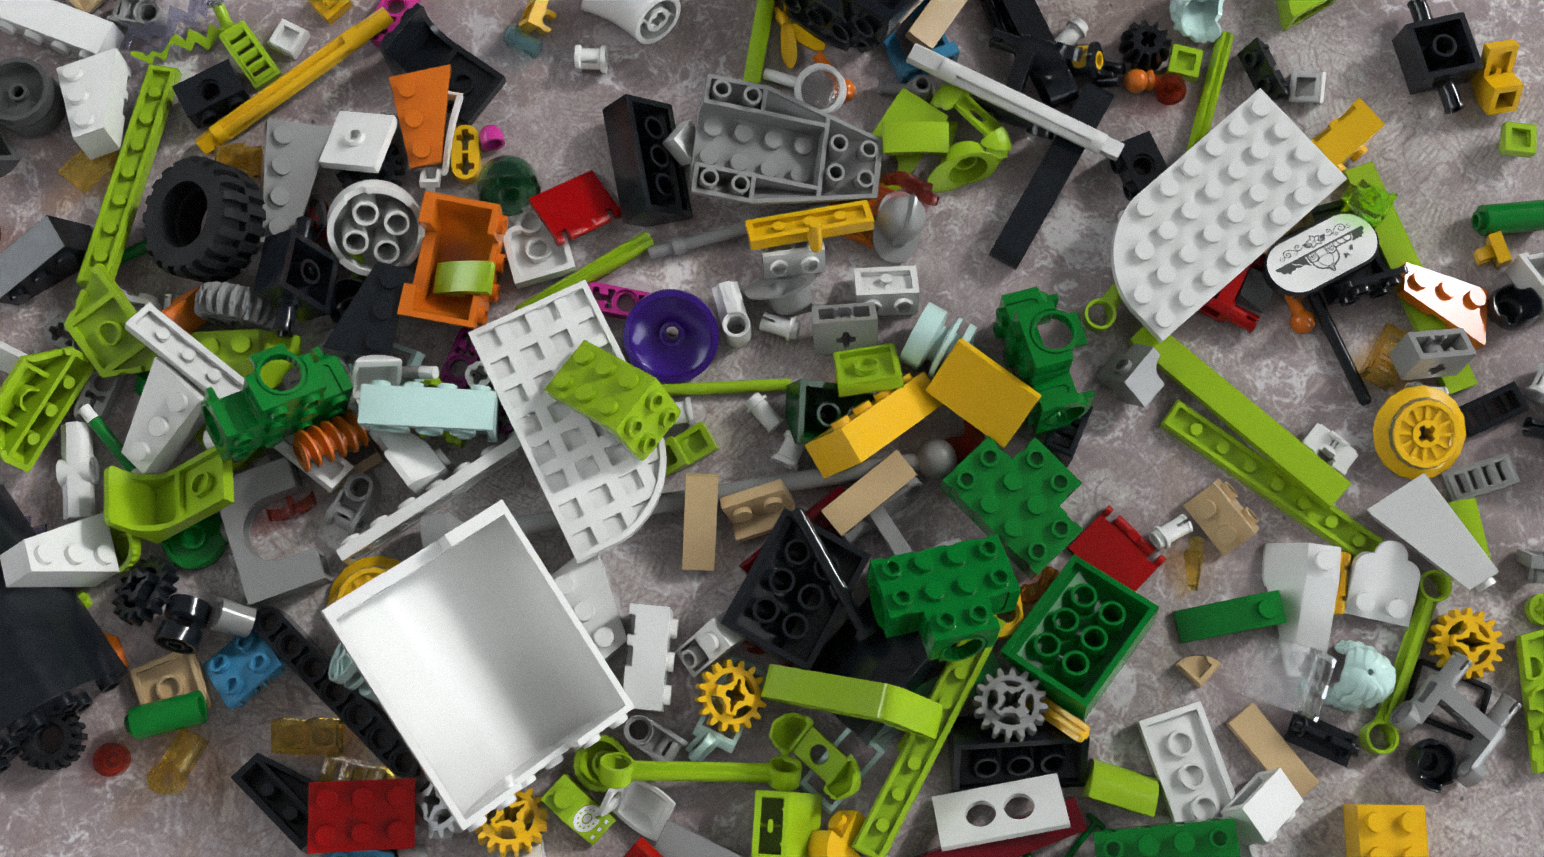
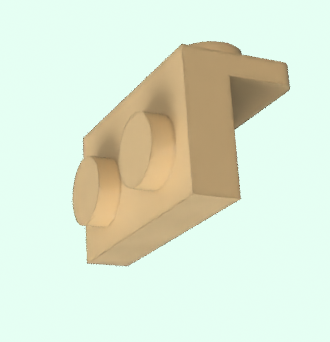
[1183,478,1259,556]

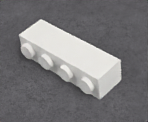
[0,0,125,60]

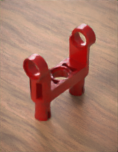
[1198,253,1266,334]

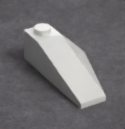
[348,402,453,496]

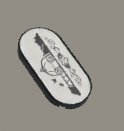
[1262,212,1379,299]

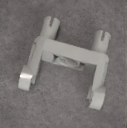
[843,475,962,555]
[1389,651,1522,787]

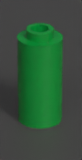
[1471,200,1544,236]
[124,690,208,740]

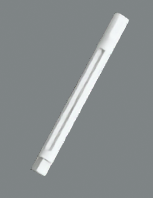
[906,43,1125,161]

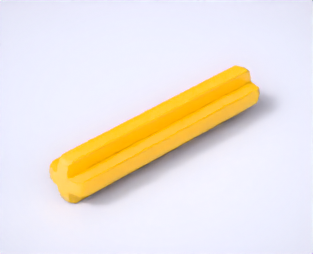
[1007,685,1090,743]

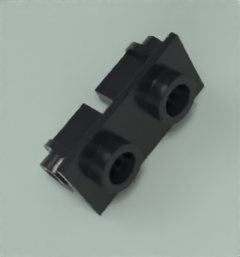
[1237,37,1290,100]
[1284,709,1360,767]

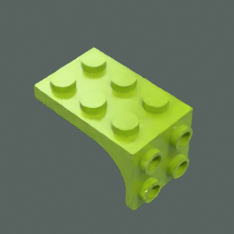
[544,340,681,461]
[104,446,234,544]

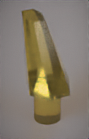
[1184,536,1205,591]

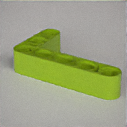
[761,664,943,740]

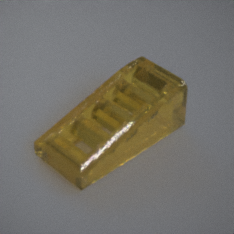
[1359,322,1407,391]
[317,751,395,782]

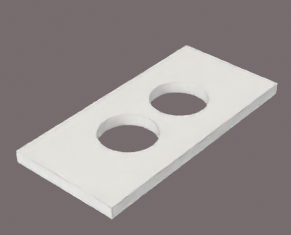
[932,773,1071,851]

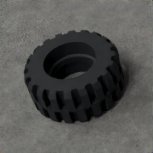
[142,156,266,283]

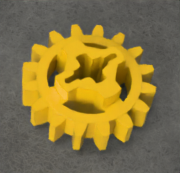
[1427,607,1505,680]
[694,659,767,733]
[474,788,548,857]

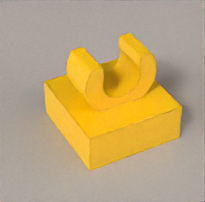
[308,0,353,25]
[517,0,557,35]
[1473,231,1512,270]

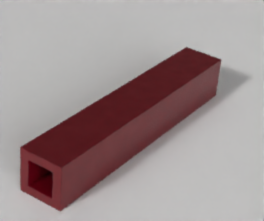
[914,797,1088,857]

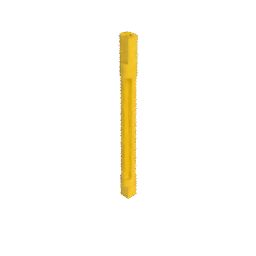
[195,7,394,155]

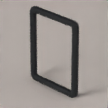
[1404,658,1492,741]

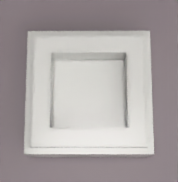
[267,18,311,60]

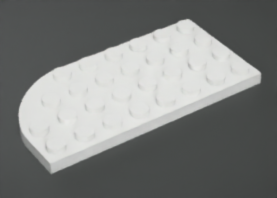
[1111,88,1347,343]
[468,280,667,564]

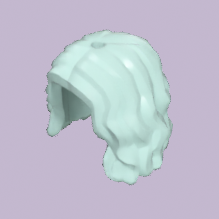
[1169,0,1224,43]
[1321,640,1396,712]

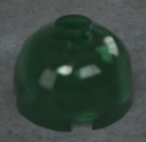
[477,155,541,216]

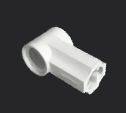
[711,281,752,348]

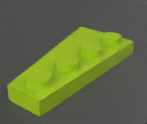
[1515,629,1544,774]

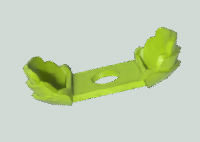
[929,84,1012,164]
[769,712,862,800]

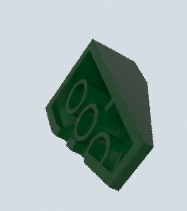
[785,379,917,445]

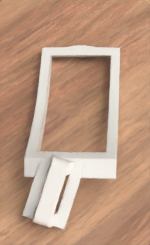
[408,91,463,193]

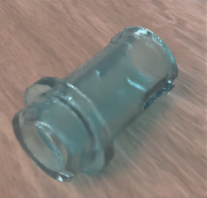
[503,25,544,59]

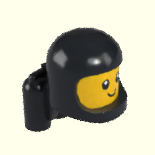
[1065,41,1126,88]

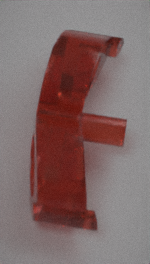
[265,491,317,522]

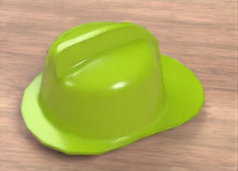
[927,141,998,193]

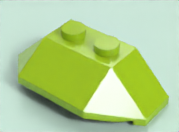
[190,329,302,390]
[0,346,95,473]

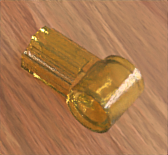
[147,728,210,796]

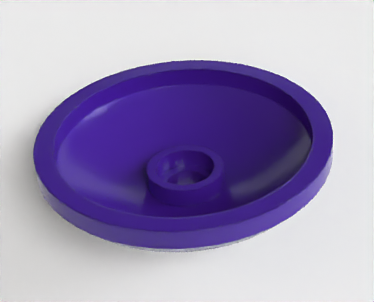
[623,289,719,383]

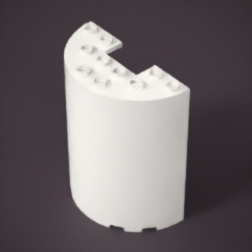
[321,500,635,832]

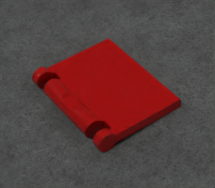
[528,170,622,246]
[1067,505,1166,591]

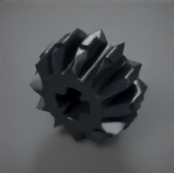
[1118,19,1172,72]

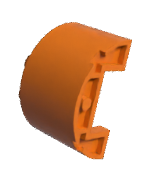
[397,191,508,329]

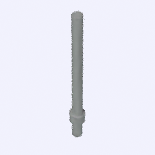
[648,202,830,259]

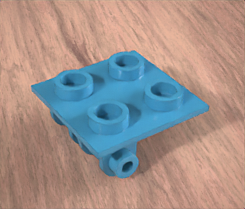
[202,628,287,710]

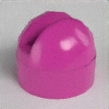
[479,124,505,151]

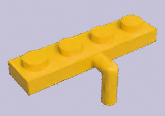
[745,200,874,253]

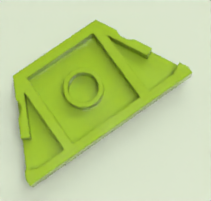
[64,263,160,378]

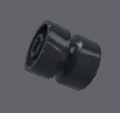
[154,594,212,655]

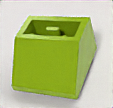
[751,790,822,857]

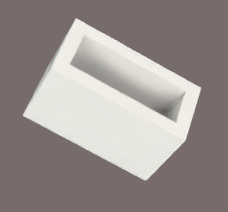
[1220,768,1304,846]

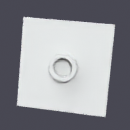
[319,111,399,173]

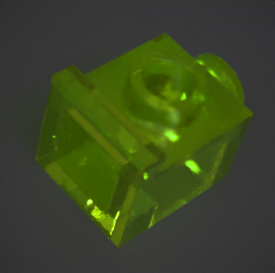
[1340,179,1398,229]

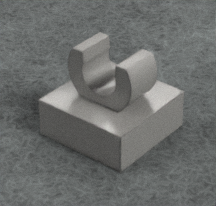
[1516,549,1544,584]

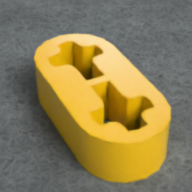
[451,125,482,185]

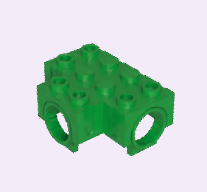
[992,286,1095,434]
[201,343,354,462]
[939,436,1083,580]
[866,534,1021,662]
[1092,817,1241,857]

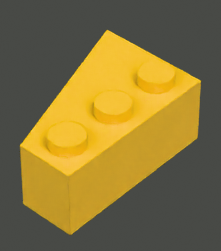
[1311,97,1386,172]

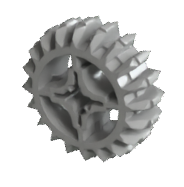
[194,281,278,332]

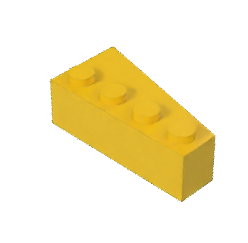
[804,371,943,479]

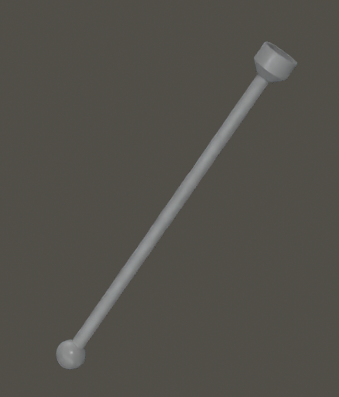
[421,438,957,549]

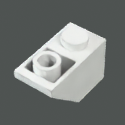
[675,610,745,678]

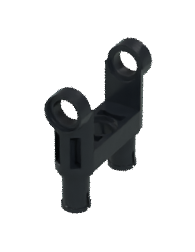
[971,27,1084,140]

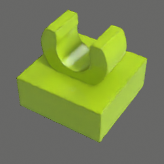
[1165,44,1204,83]
[1499,121,1537,158]

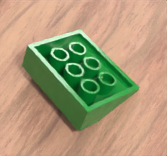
[1000,554,1159,722]

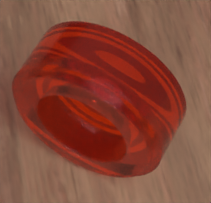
[1155,73,1187,105]
[93,743,131,777]

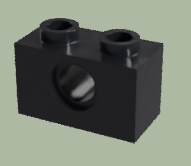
[172,59,251,129]
[1109,131,1168,201]

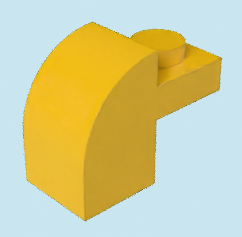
[1471,39,1524,115]
[808,810,866,857]

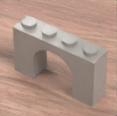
[218,457,333,609]

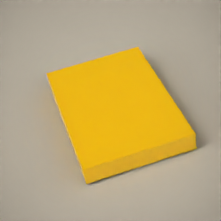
[925,338,1042,448]

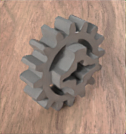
[973,667,1048,743]
[415,770,463,839]

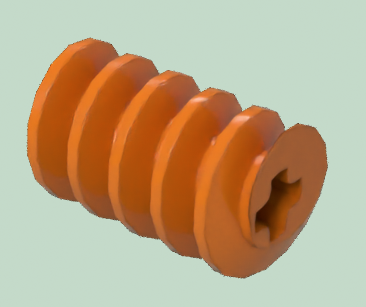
[293,411,369,472]

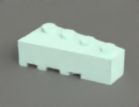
[357,380,501,442]

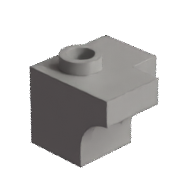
[1096,344,1165,408]

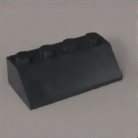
[602,94,693,227]
[948,712,1090,793]

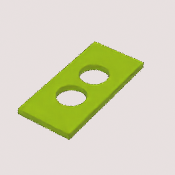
[872,87,949,191]

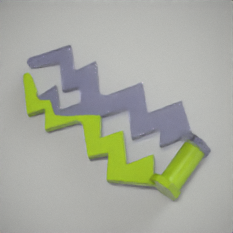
[123,0,235,65]

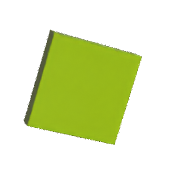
[833,343,904,397]

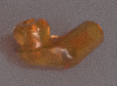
[1020,566,1060,605]

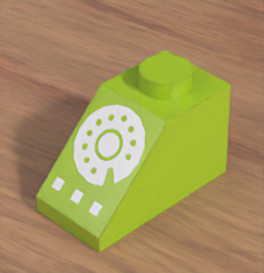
[540,774,616,845]

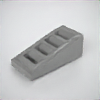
[1439,453,1520,502]

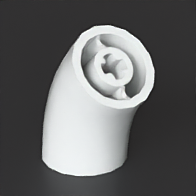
[580,0,681,44]

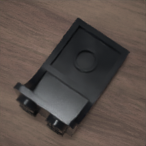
[380,3,507,125]
[1298,196,1409,307]

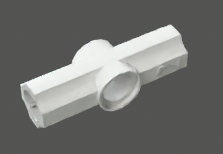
[56,421,100,522]

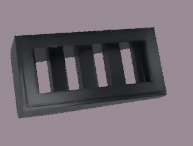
[1459,381,1530,438]
[1043,406,1093,468]

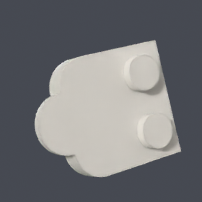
[503,210,577,289]
[1343,540,1421,627]

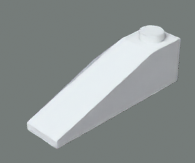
[1262,543,1341,681]

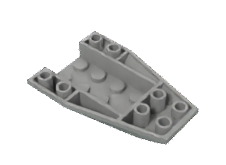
[689,73,882,205]

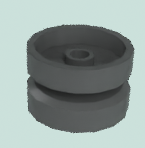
[0,57,66,138]

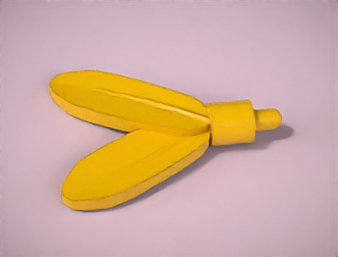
[774,7,825,69]

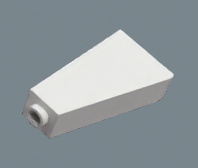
[1367,473,1499,593]

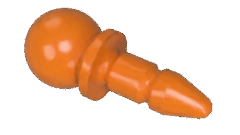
[1124,68,1182,93]

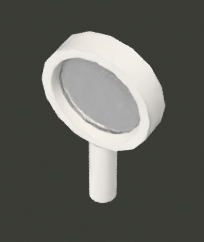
[763,63,847,115]

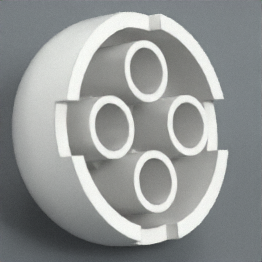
[326,179,425,276]

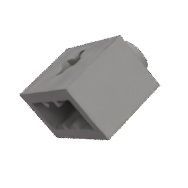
[811,302,878,356]
[1389,328,1477,380]

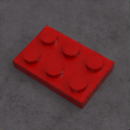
[307,778,415,854]

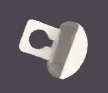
[349,355,402,411]
[597,781,676,842]

